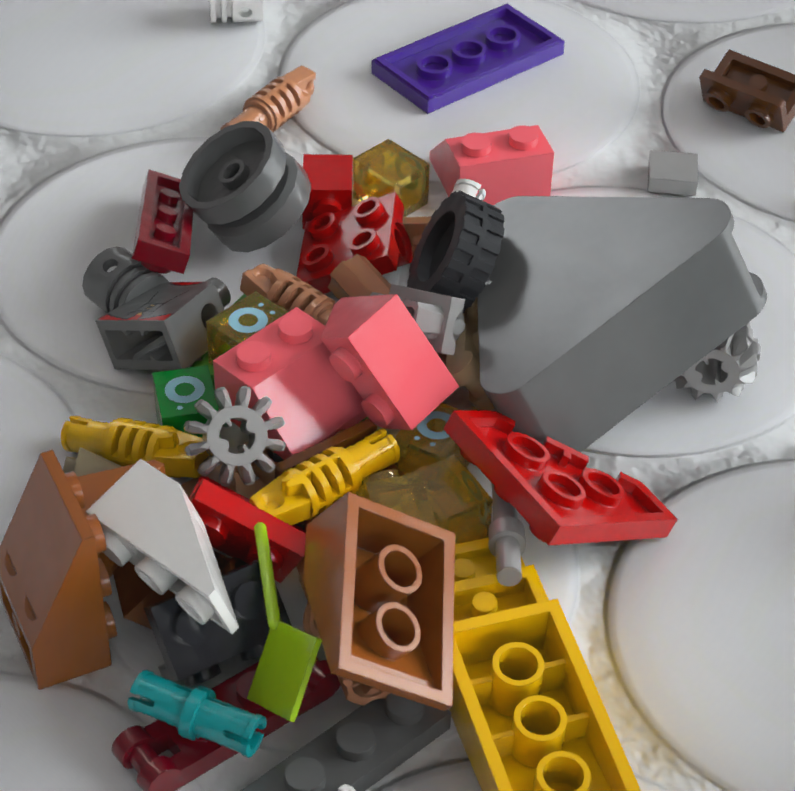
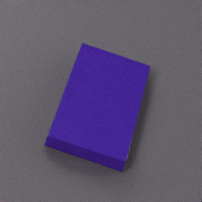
[371,4,565,114]

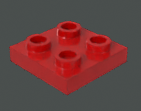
[296,192,413,294]

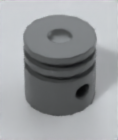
[82,246,169,313]

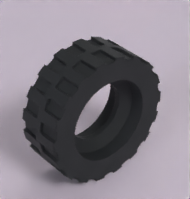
[407,191,505,313]

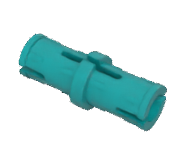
[128,670,267,758]

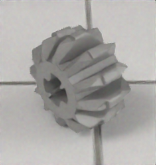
[674,322,761,403]
[184,386,286,487]

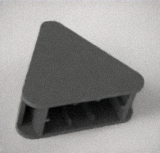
[477,196,767,452]

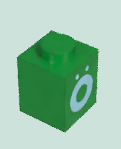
[152,365,221,438]

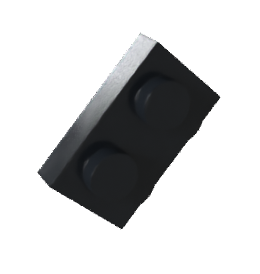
[144,559,292,687]

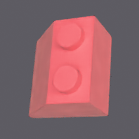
[429,125,554,205]
[321,294,459,430]
[213,307,368,460]

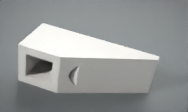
[86,459,239,634]

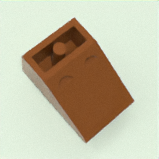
[0,450,117,690]

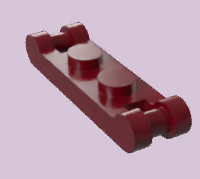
[111,657,341,791]

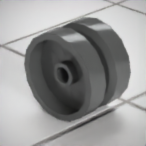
[179,121,312,252]

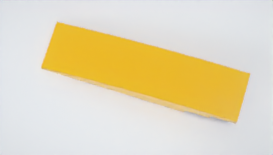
[448,537,641,791]

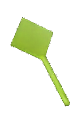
[247,522,322,722]

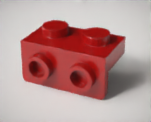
[189,476,306,583]

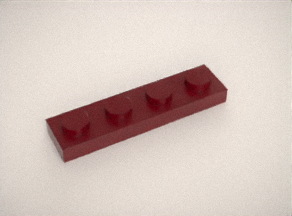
[132,169,194,274]

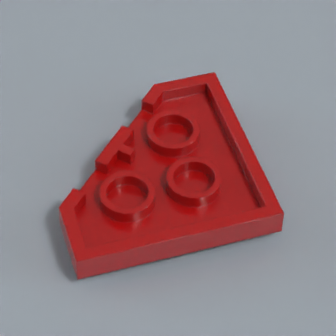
[443,410,678,546]

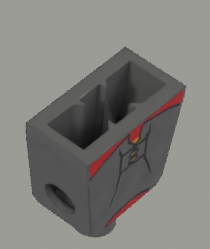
[95,278,231,371]

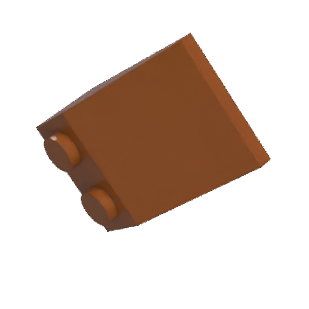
[303,492,455,711]

